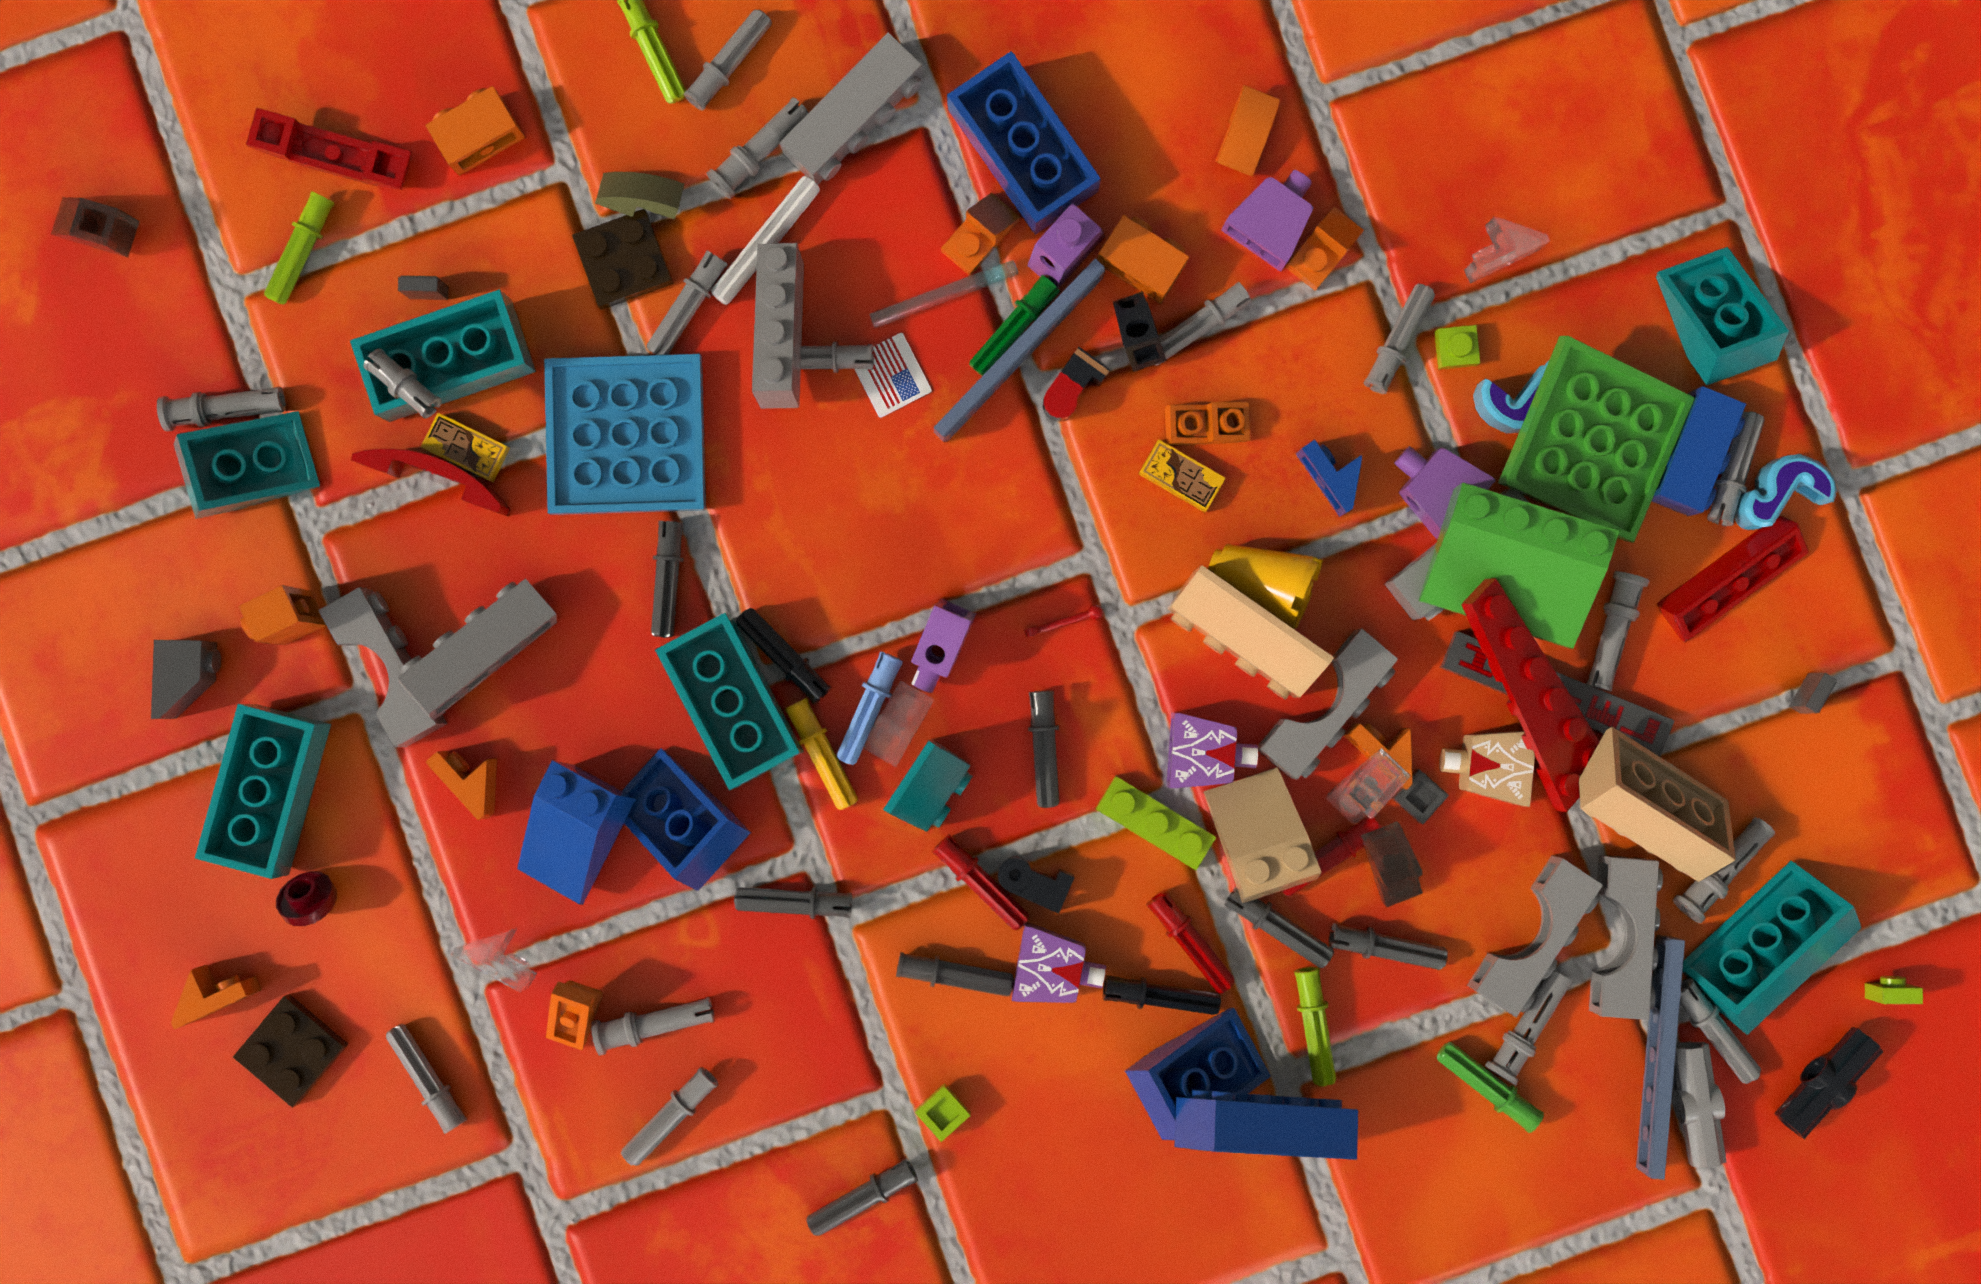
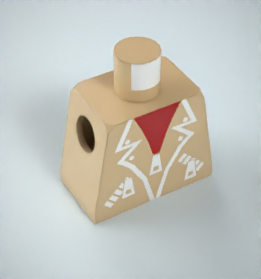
[1439,731,1535,807]

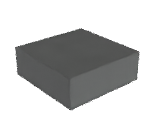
[398,275,449,300]
[1789,673,1837,714]
[1391,769,1449,824]

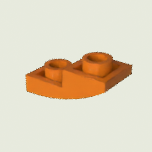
[1215,85,1280,176]
[1165,402,1250,445]

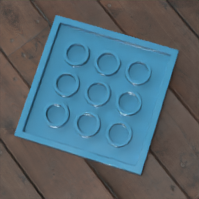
[544,354,706,515]

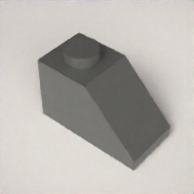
[151,640,221,719]

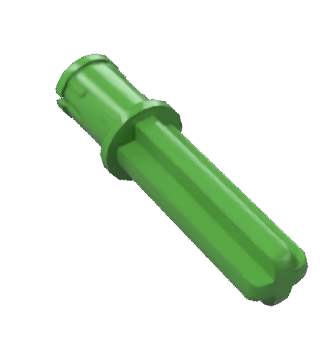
[1436,1042,1544,1133]

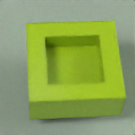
[1434,325,1480,370]
[1865,976,1923,1004]
[915,1083,971,1142]

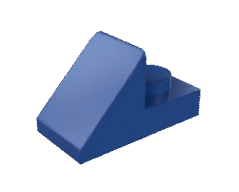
[1296,440,1362,517]

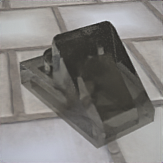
[1361,821,1423,907]

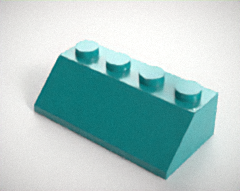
[1682,861,1862,1035]

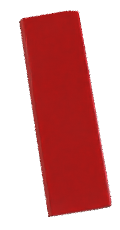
[1657,515,1809,642]

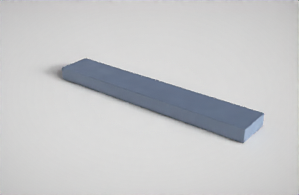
[933,259,1105,442]
[1636,935,1685,1180]

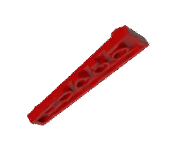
[1461,578,1600,812]

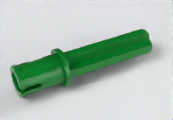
[969,275,1060,376]

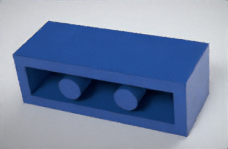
[1652,386,1746,516]

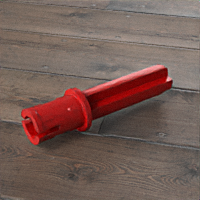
[1282,814,1385,897]
[932,834,1029,930]
[1146,889,1235,994]

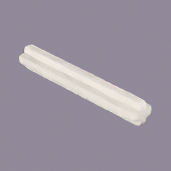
[711,176,820,305]

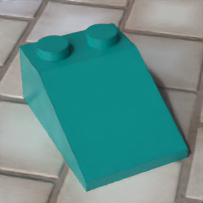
[1656,247,1789,385]
[174,411,320,519]
[883,739,973,832]

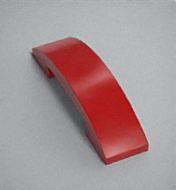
[246,107,412,190]
[350,449,510,517]

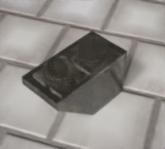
[51,197,140,258]

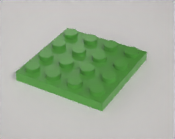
[1498,336,1695,542]

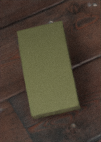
[595,172,684,219]

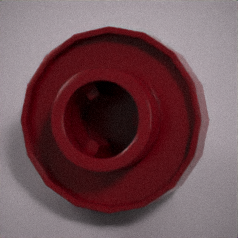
[276,871,337,926]

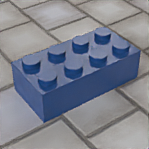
[947,51,1101,235]
[1174,1090,1358,1160]

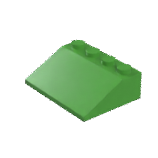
[1418,483,1619,649]

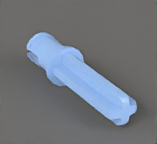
[837,651,903,765]

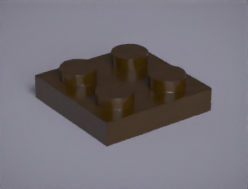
[572,209,674,310]
[233,994,348,1108]

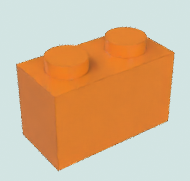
[425,86,526,176]
[1097,215,1189,304]
[238,585,327,645]

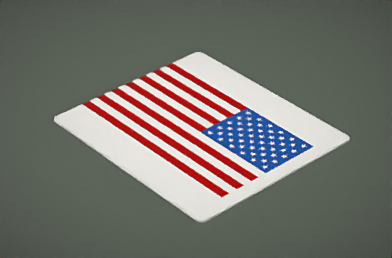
[855,333,932,418]

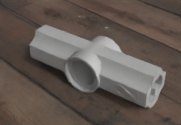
[1672,1041,1727,1168]

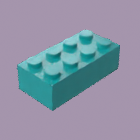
[350,289,536,422]
[655,613,804,790]
[195,704,331,879]

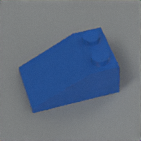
[622,748,751,891]
[517,760,636,905]
[1125,1008,1271,1140]

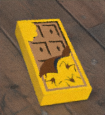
[420,413,510,482]
[1139,439,1226,513]

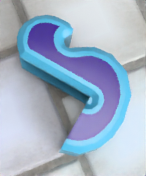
[1473,361,1549,434]
[1734,454,1837,530]

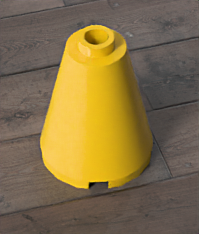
[1208,544,1323,630]

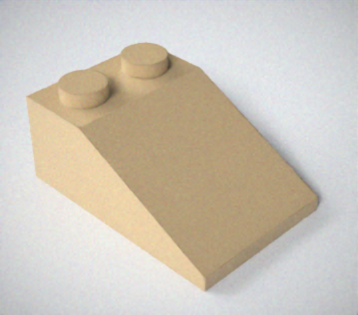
[1203,767,1322,903]

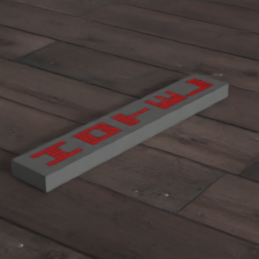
[1440,631,1675,757]

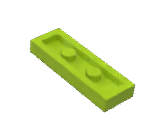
[1095,776,1216,870]

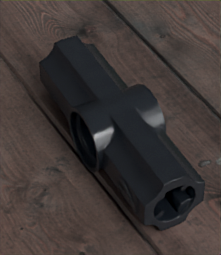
[1774,1027,1883,1139]

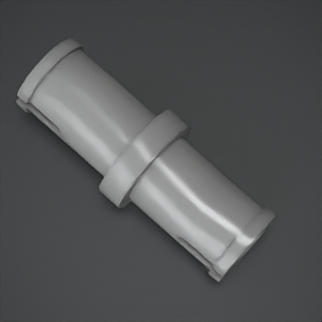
[363,348,442,418]

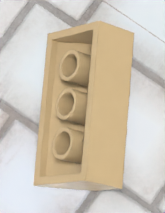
[1167,565,1334,699]
[1579,727,1736,882]

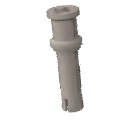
[706,97,809,199]
[157,387,286,432]
[1586,571,1650,692]
[1673,817,1776,924]
[1485,970,1573,1086]
[591,997,715,1056]

